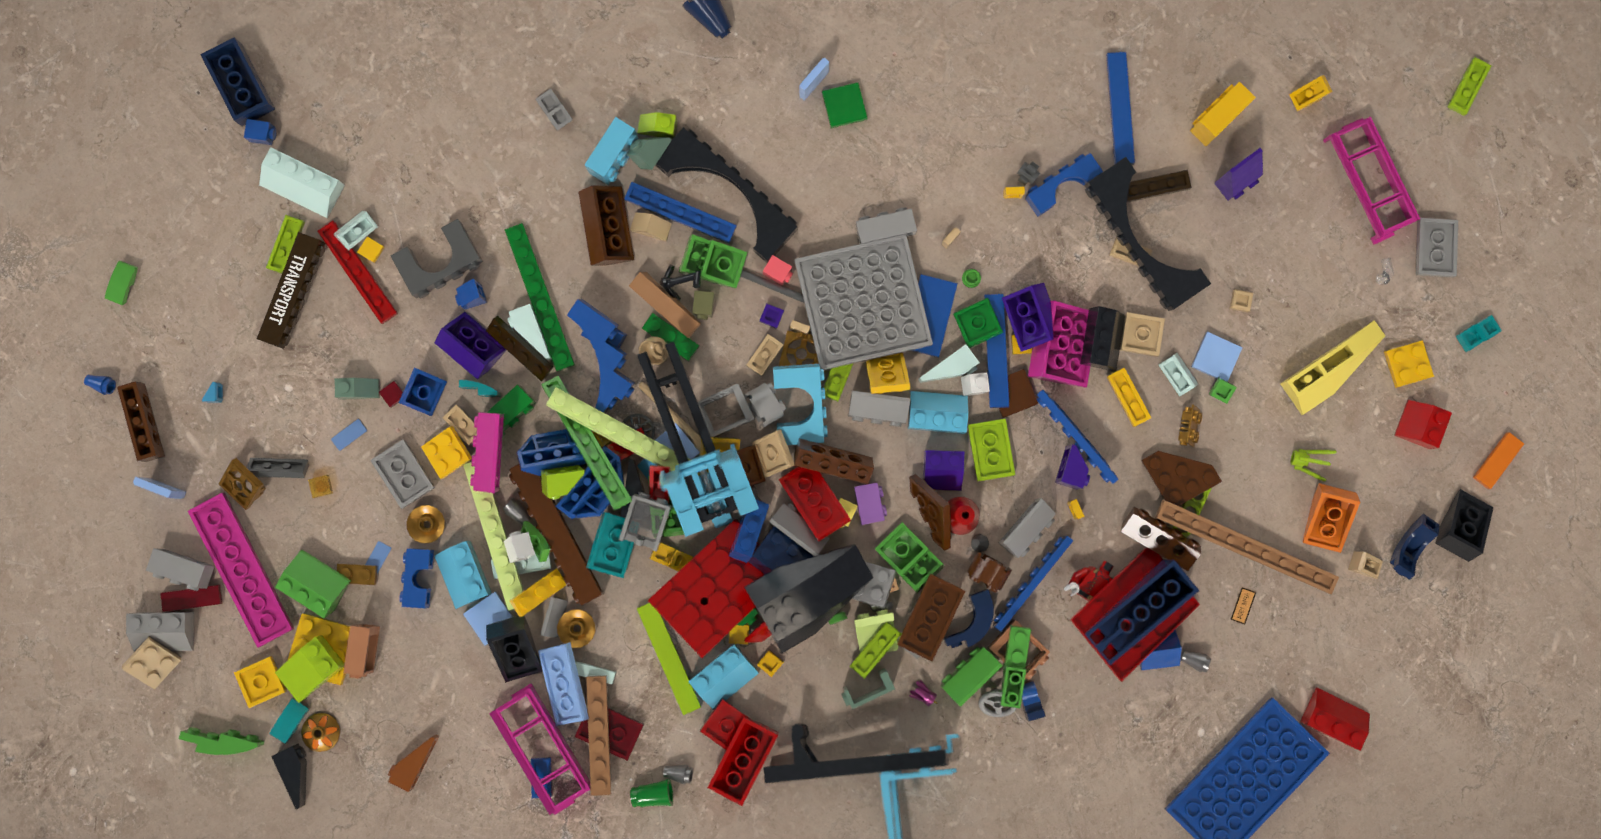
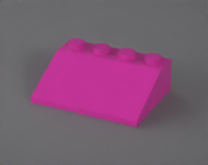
[1028,301,1090,388]

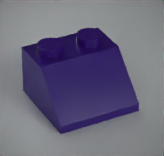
[1055,444,1090,490]
[923,450,965,491]

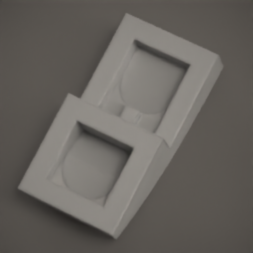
[535,89,573,131]

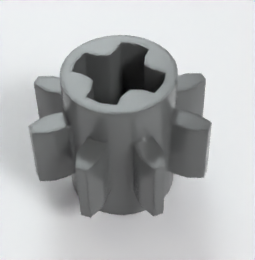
[1017,161,1040,185]

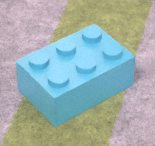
[585,117,639,185]

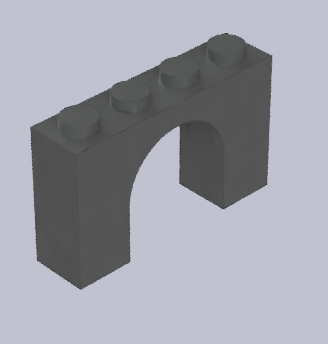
[391,219,483,299]

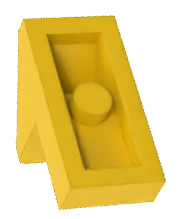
[1289,75,1333,111]

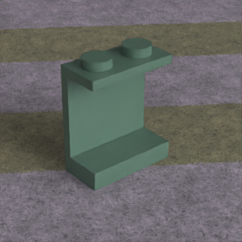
[841,668,895,709]

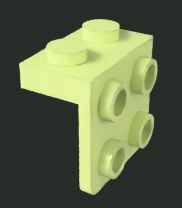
[854,609,898,653]

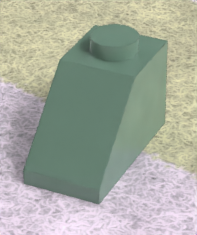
[627,137,672,170]
[335,378,380,400]

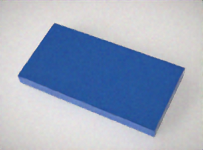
[911,274,957,358]

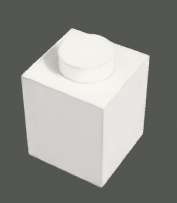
[961,372,990,396]
[504,531,535,563]

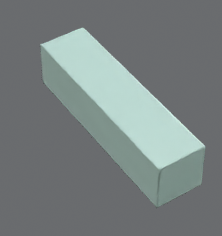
[575,661,616,684]

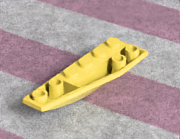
[1280,320,1385,415]

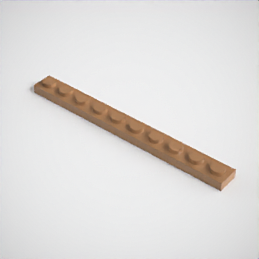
[1155,500,1339,595]

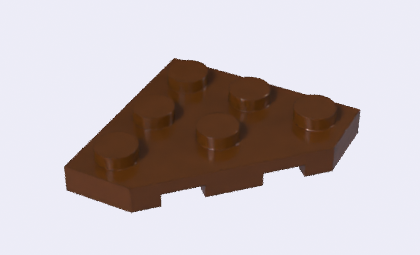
[1141,451,1222,506]
[909,474,951,551]

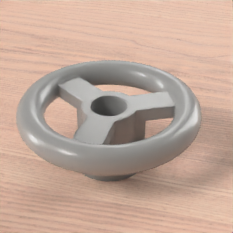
[978,689,1017,717]

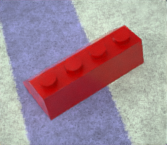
[707,717,779,806]

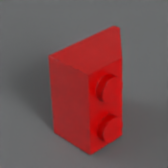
[1394,400,1452,450]

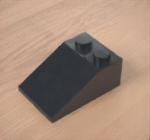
[1435,489,1494,562]
[486,616,543,682]

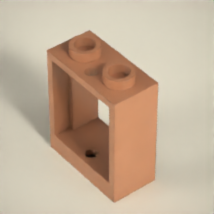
[987,619,1050,680]
[343,624,380,679]

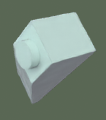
[508,304,552,361]
[918,344,980,383]

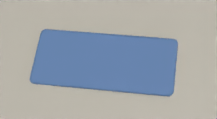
[331,419,367,451]
[365,541,391,574]

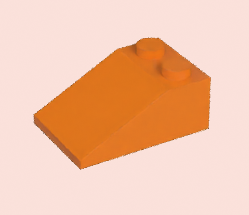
[1302,483,1360,553]

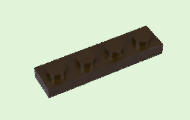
[1127,170,1192,203]
[486,316,553,382]

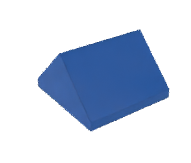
[399,367,447,416]
[1140,630,1182,671]

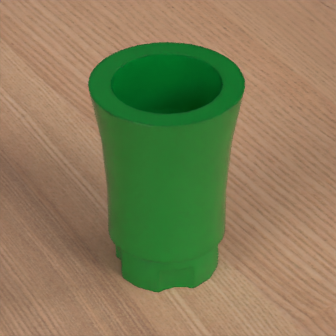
[630,779,674,807]

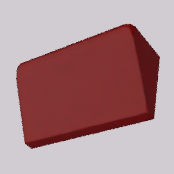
[744,622,772,643]

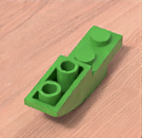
[1000,625,1031,708]
[179,727,265,755]

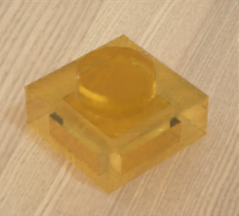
[308,475,333,498]

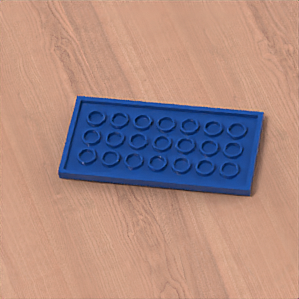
[1165,697,1330,839]

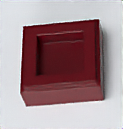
[379,381,403,408]

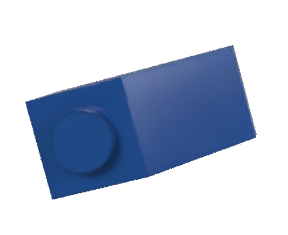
[455,279,487,310]

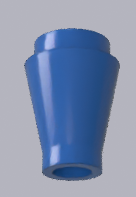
[84,375,116,395]

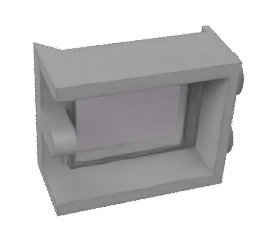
[619,492,672,552]

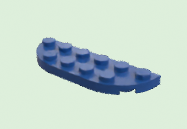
[1037,390,1119,484]

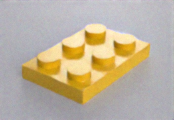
[865,352,910,394]

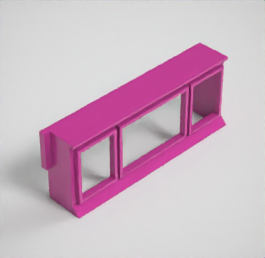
[1323,116,1420,245]
[489,683,591,815]

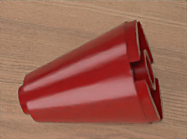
[948,497,980,535]

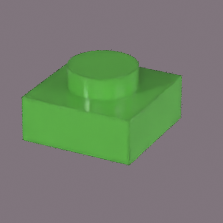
[1209,377,1237,404]

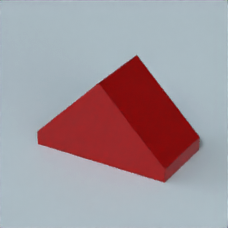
[649,465,671,501]

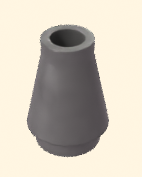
[503,498,531,525]
[1180,650,1211,673]
[663,765,693,785]

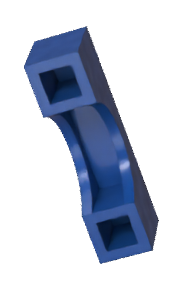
[1025,153,1103,217]

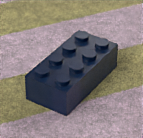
[200,37,276,126]
[748,526,813,574]

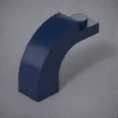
[1390,513,1439,580]
[943,589,994,648]

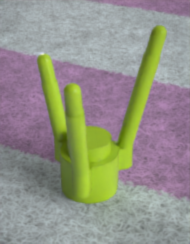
[1290,448,1337,482]

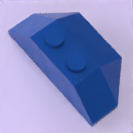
[517,429,586,476]
[556,446,624,519]

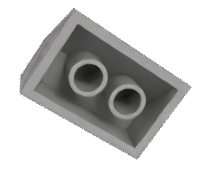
[848,391,910,427]
[998,498,1056,558]
[769,503,830,556]
[126,612,194,652]

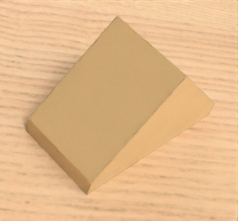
[630,212,672,242]
[1348,551,1383,579]

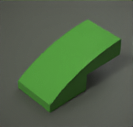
[105,261,138,305]
[521,521,550,562]

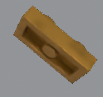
[337,564,377,585]

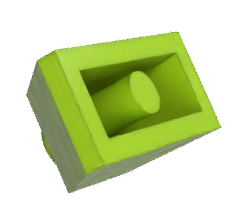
[637,112,677,139]
[541,465,584,499]

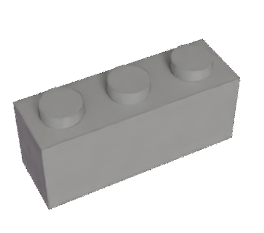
[855,207,917,244]
[146,548,215,591]

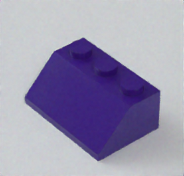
[434,312,507,380]

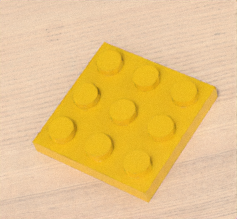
[287,613,350,685]

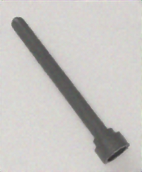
[740,269,804,303]

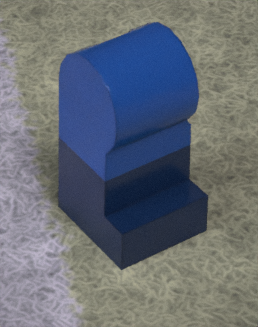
[1021,681,1046,721]

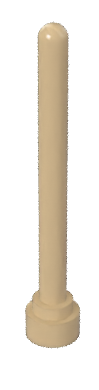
[639,382,701,451]

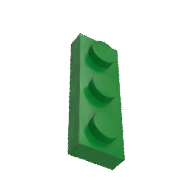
[642,313,700,362]

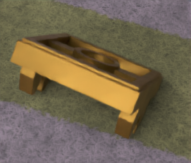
[779,330,819,366]
[218,458,266,510]

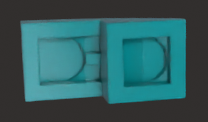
[1456,315,1502,352]
[459,380,501,397]
[269,698,309,744]

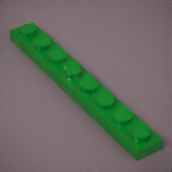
[505,223,575,372]

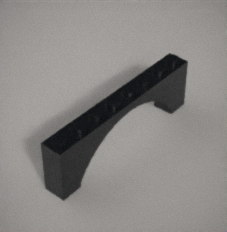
[655,127,798,263]
[1084,157,1211,311]

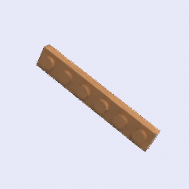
[586,675,612,796]

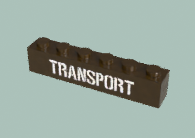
[257,232,325,349]

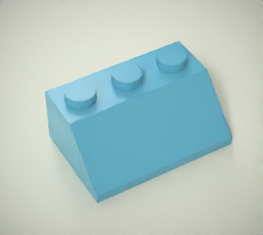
[907,391,968,434]
[434,541,492,609]
[689,643,759,710]

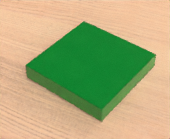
[822,82,868,129]
[953,298,1004,348]

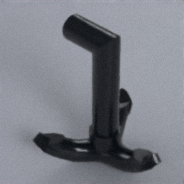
[660,265,701,301]

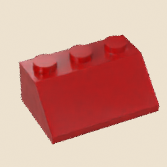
[1300,687,1370,751]

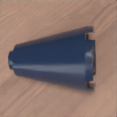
[682,0,731,39]

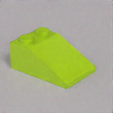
[275,636,345,703]

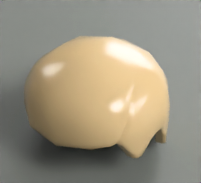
[638,336,669,365]

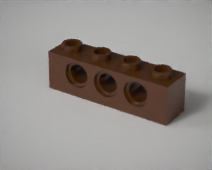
[117,381,165,462]
[794,438,874,484]
[1121,507,1201,571]

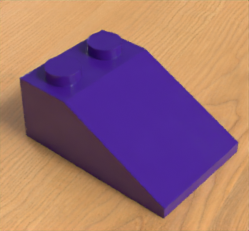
[1214,148,1263,201]
[1002,283,1054,352]

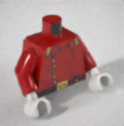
[1064,561,1114,601]

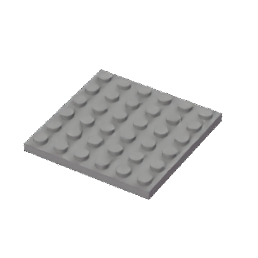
[794,234,933,370]

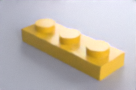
[1107,367,1151,427]
[509,568,566,617]

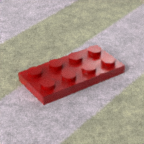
[778,467,851,542]

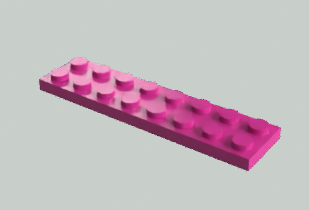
[188,493,294,648]

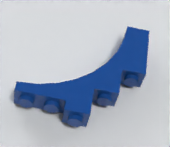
[567,298,635,413]

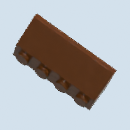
[578,185,634,266]

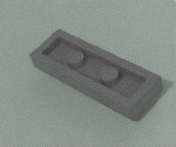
[246,458,309,478]

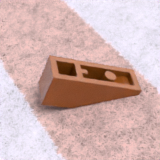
[388,735,439,792]

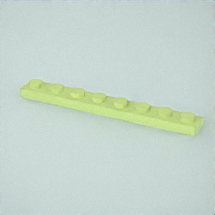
[546,388,690,472]
[463,462,524,611]

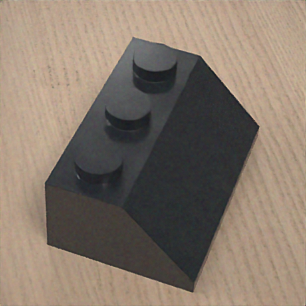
[1080,306,1125,372]

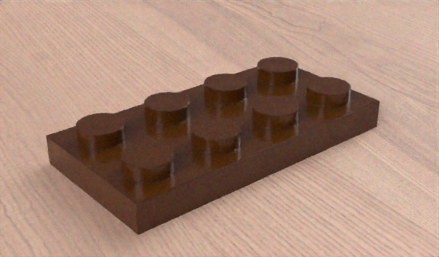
[897,574,966,662]

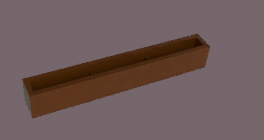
[509,464,604,606]

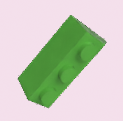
[275,550,351,618]
[941,646,1003,707]

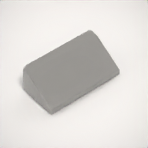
[540,597,568,638]

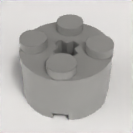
[744,383,786,428]

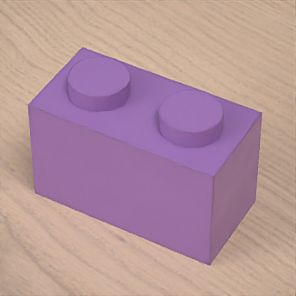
[854,483,887,525]

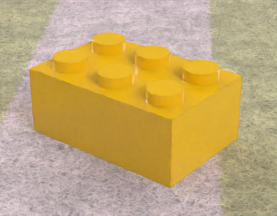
[1190,81,1256,146]

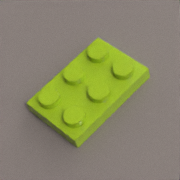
[967,418,1015,482]

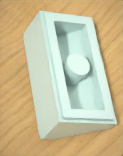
[334,211,378,250]
[1159,353,1198,396]

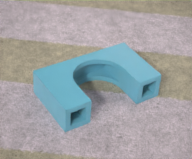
[773,364,828,445]

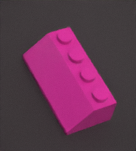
[470,412,504,493]

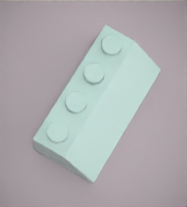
[259,147,345,219]

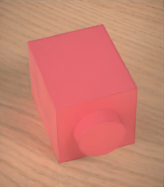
[763,255,794,286]

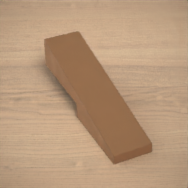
[629,272,701,338]

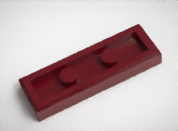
[160,585,222,612]

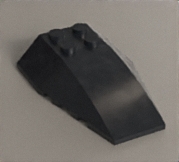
[744,544,874,654]

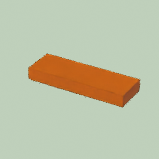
[1473,432,1524,489]

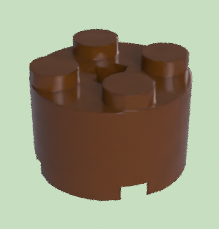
[967,551,1012,593]

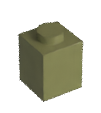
[692,291,715,320]

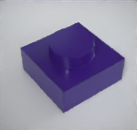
[759,303,784,329]

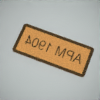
[1231,587,1256,625]

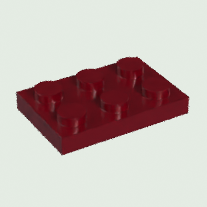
[574,708,644,761]

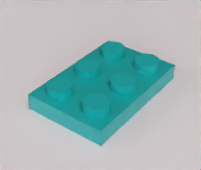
[586,512,640,578]

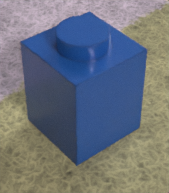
[244,119,277,145]

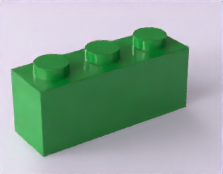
[486,384,536,437]

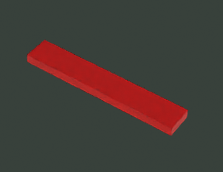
[317,220,398,324]

